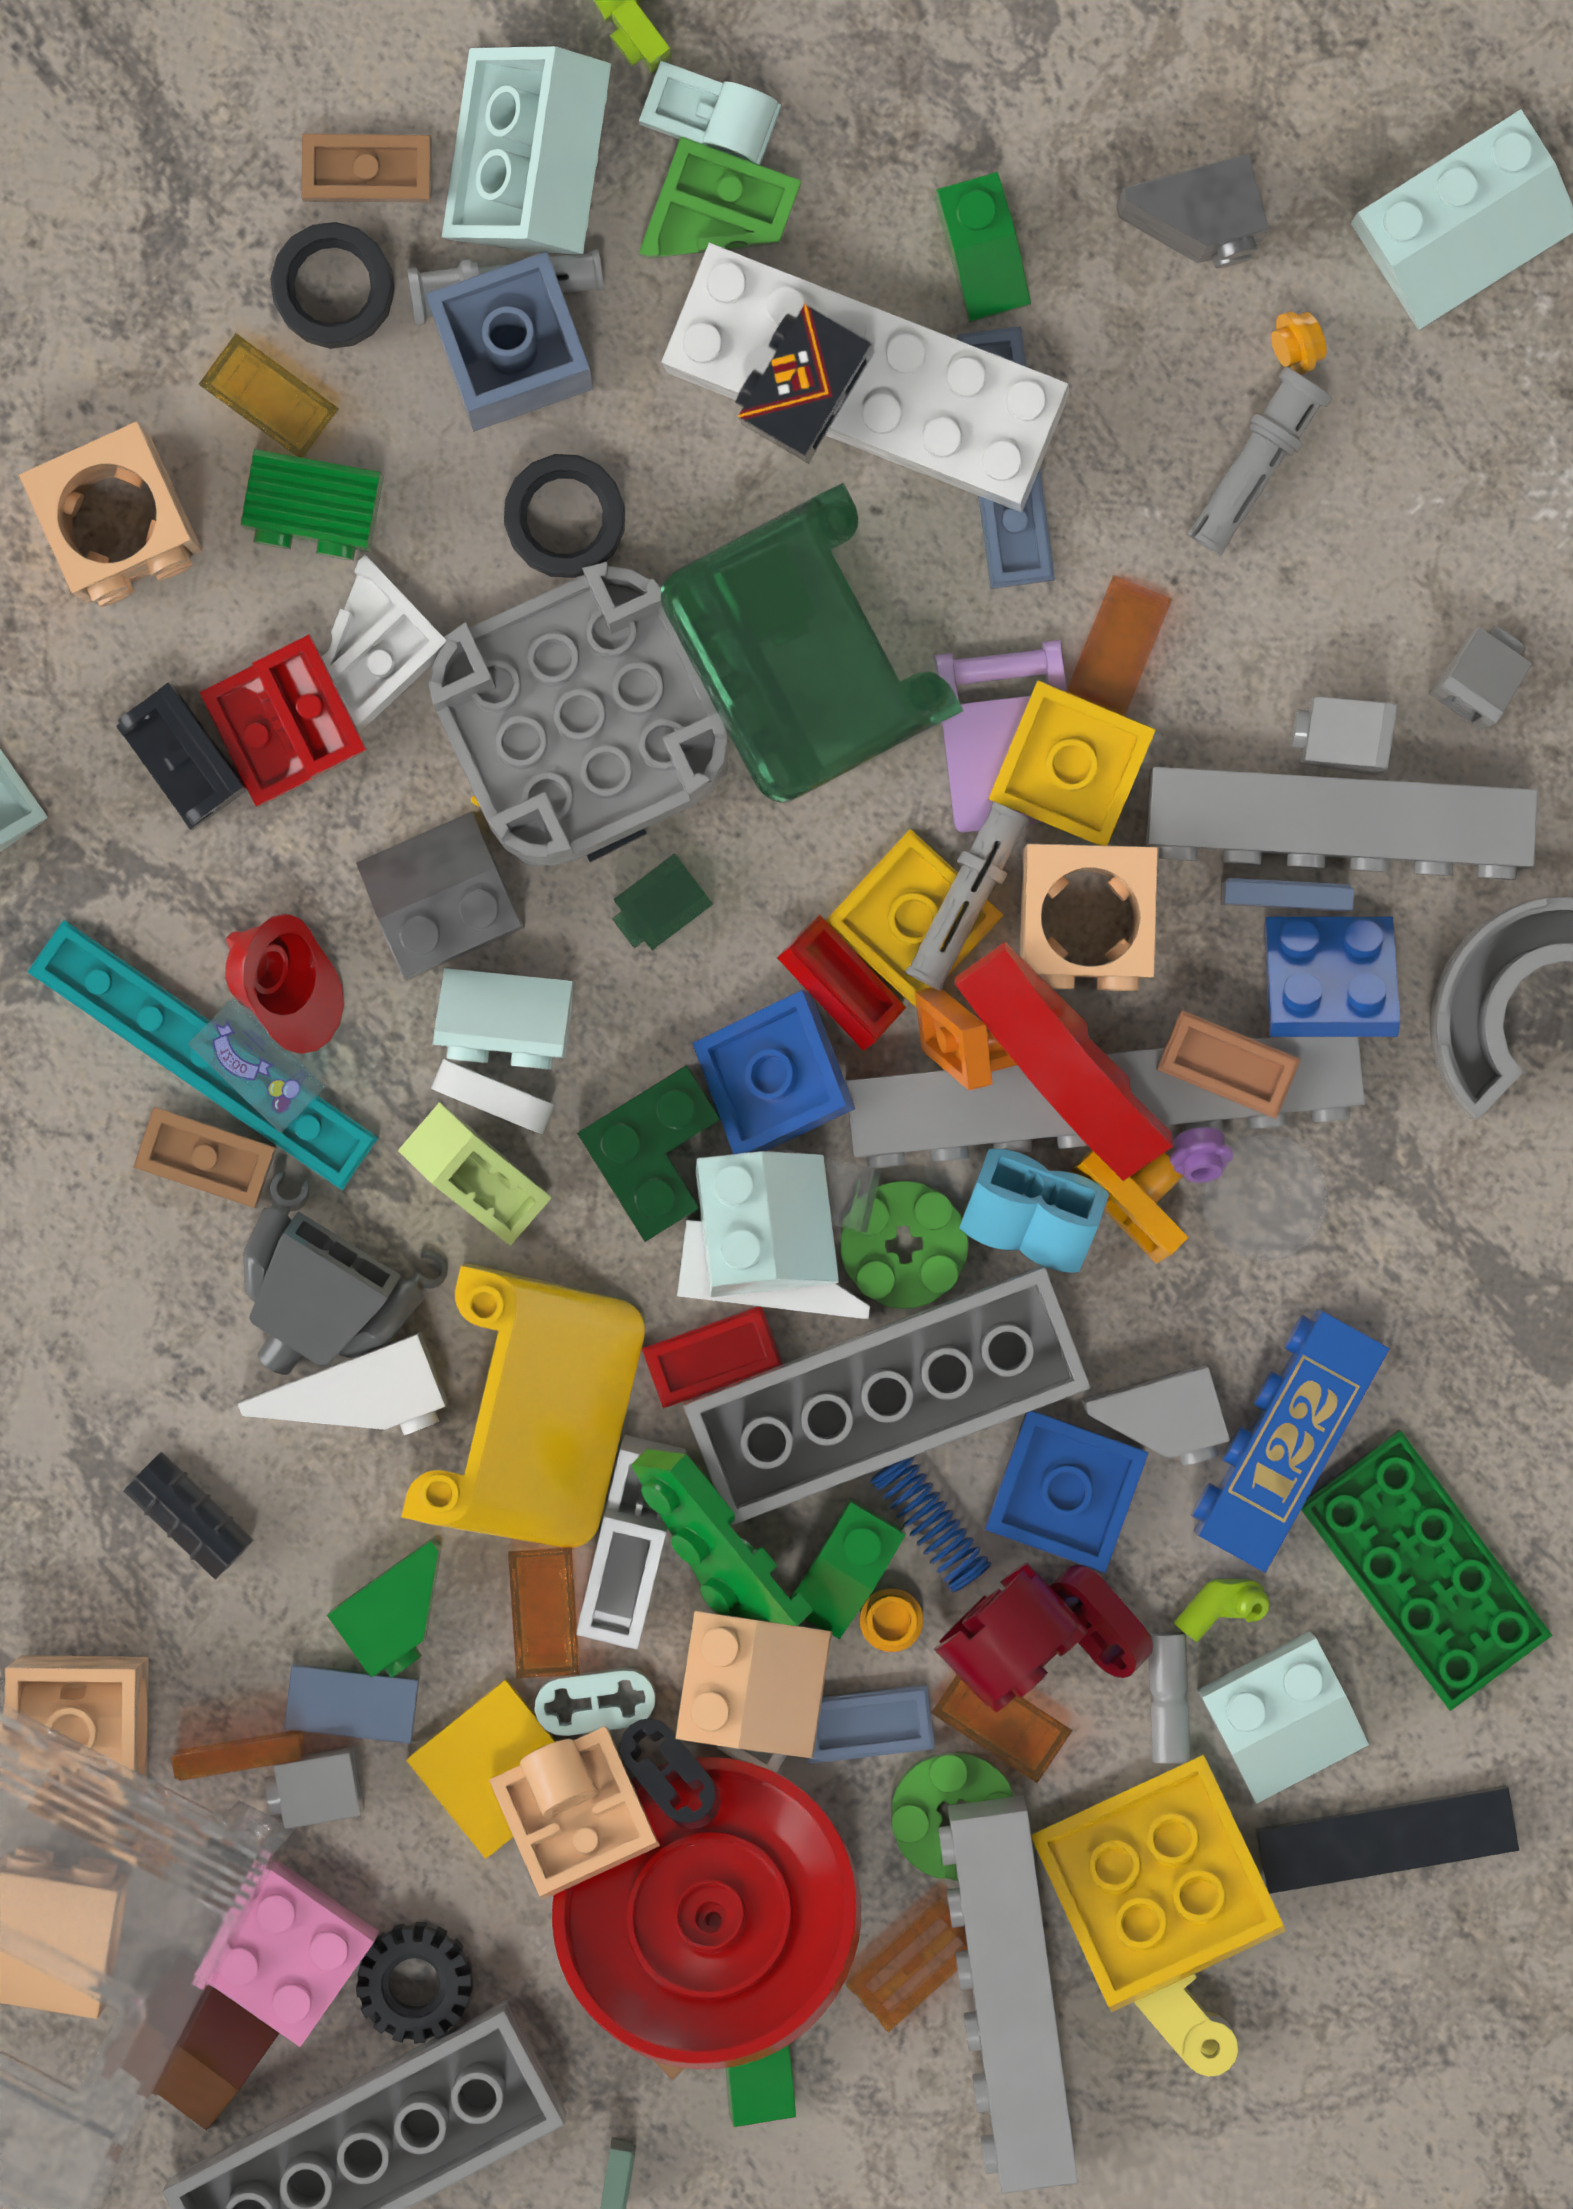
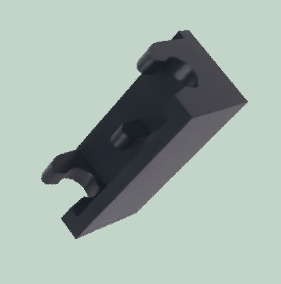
[116,683,248,831]

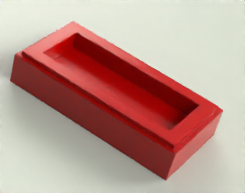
[777,915,906,1051]
[642,1306,783,1409]

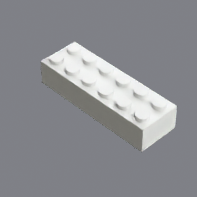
[661,243,1070,513]

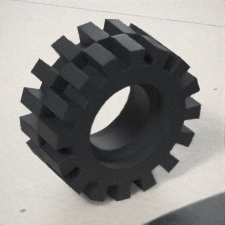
[356,1922,474,2044]

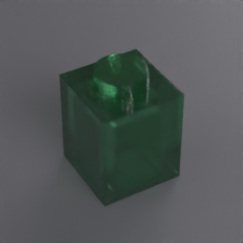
[612,853,714,952]

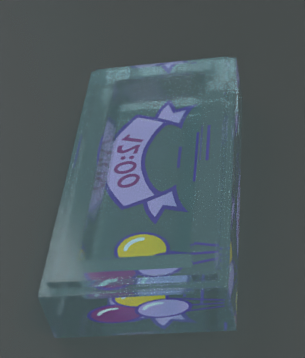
[188,998,326,1133]

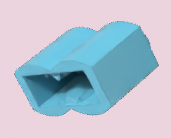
[959,1149,1109,1273]

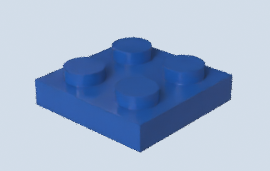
[1264,916,1400,1037]
[692,990,855,1155]
[985,1410,1149,1573]

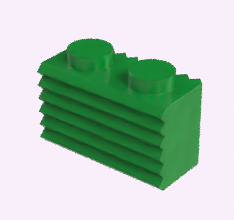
[240,449,384,561]

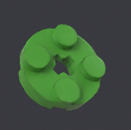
[840,1181,968,1309]
[891,1751,1014,1881]

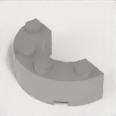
[1430,897,1573,1119]

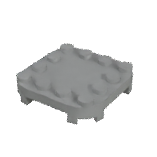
[428,562,730,867]

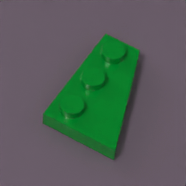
[630,1449,814,1627]

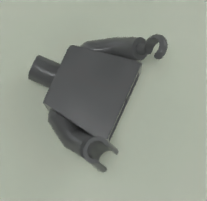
[243,1171,448,1375]

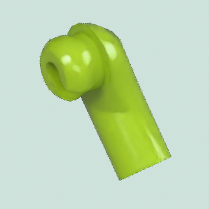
[1173,1578,1270,1643]

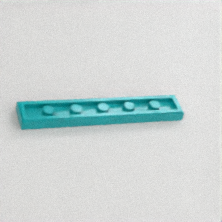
[27,920,379,1190]

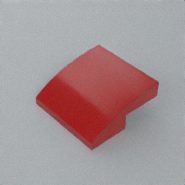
[199,634,367,807]

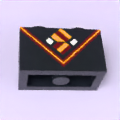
[735,304,875,464]

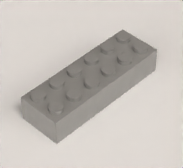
[683,1265,1091,1525]
[162,2000,567,2209]

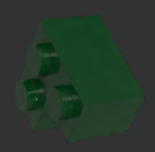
[577,1065,720,1242]

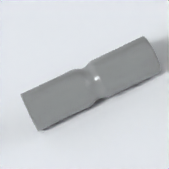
[1148,1632,1191,1763]

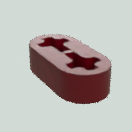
[1050,1564,1153,1678]

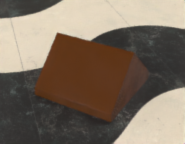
[105,1951,280,2130]

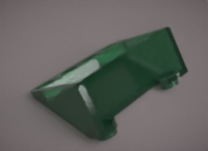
[660,483,964,803]

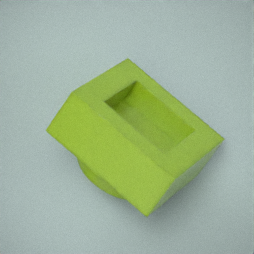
[609,0,671,74]

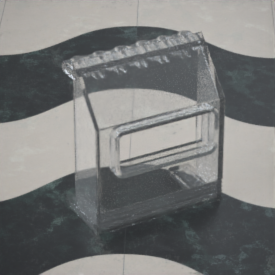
[0,1677,296,2209]

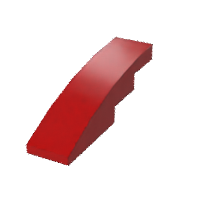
[955,942,1173,1181]

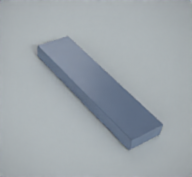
[957,326,1055,589]

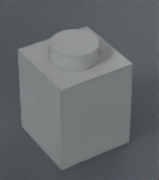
[265,1746,364,1829]

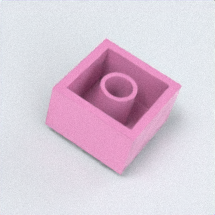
[195,1859,379,2047]

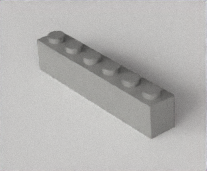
[1145,767,1538,880]
[938,1795,1078,2194]

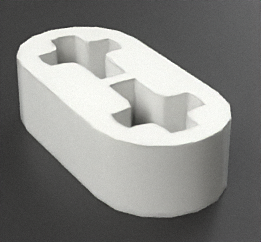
[431,1059,555,1134]

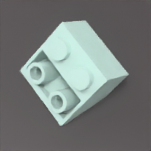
[433,968,574,1069]

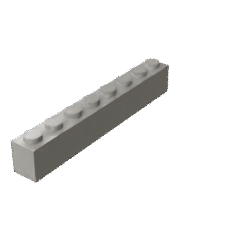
[845,1037,1365,1168]

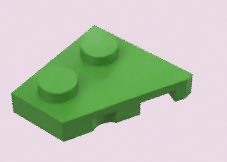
[639,137,801,259]

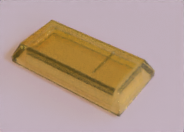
[198,333,339,458]

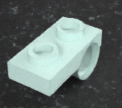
[639,61,781,165]

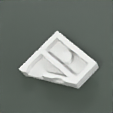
[322,555,447,733]

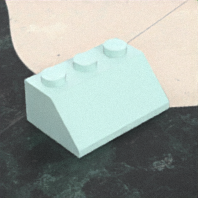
[441,46,611,254]
[1351,109,1573,331]

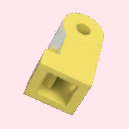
[1134,1974,1238,2077]

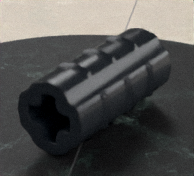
[123,1452,254,1580]

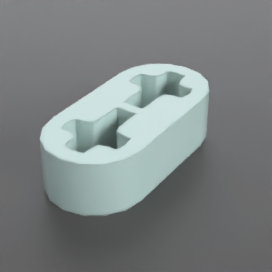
[535,1667,656,1736]

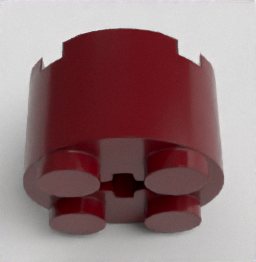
[934,1562,1088,1713]

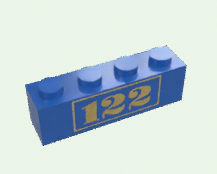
[1191,1309,1390,1573]

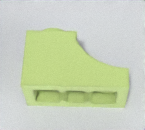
[398,1102,552,1246]

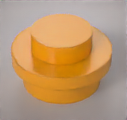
[1271,311,1327,375]
[860,1588,923,1652]

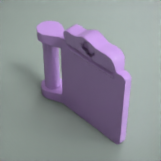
[934,639,1067,832]

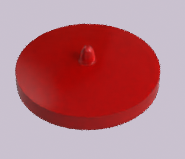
[552,1757,861,2069]

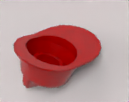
[225,913,344,1054]

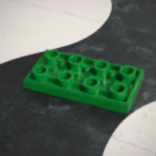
[1301,1430,1553,1711]

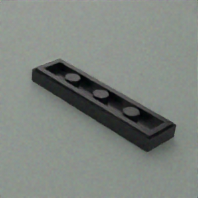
[1256,1785,1519,1894]

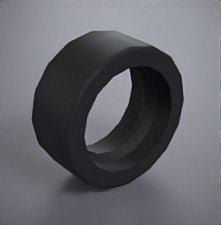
[270,222,395,349]
[504,454,625,578]

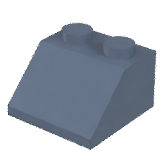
[425,251,594,432]

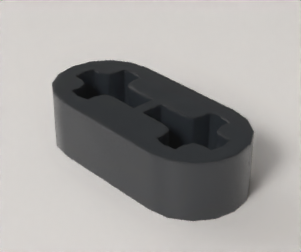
[620,1718,721,1829]

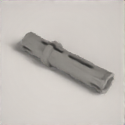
[905,802,1030,991]

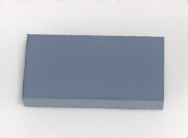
[1220,878,1354,912]
[284,1664,419,1744]
[808,1683,935,1764]

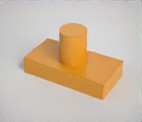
[1069,1150,1189,1264]

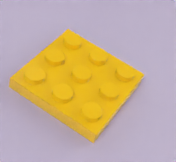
[1031,1755,1286,2012]

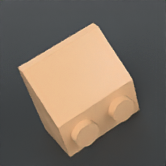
[675,1611,832,1758]

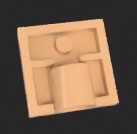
[489,1726,660,1900]

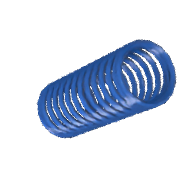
[870,1457,991,1593]

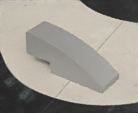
[576,1434,686,1650]

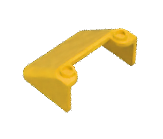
[401,1263,645,1548]

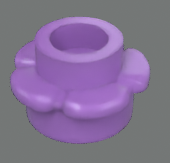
[1170,1128,1233,1183]

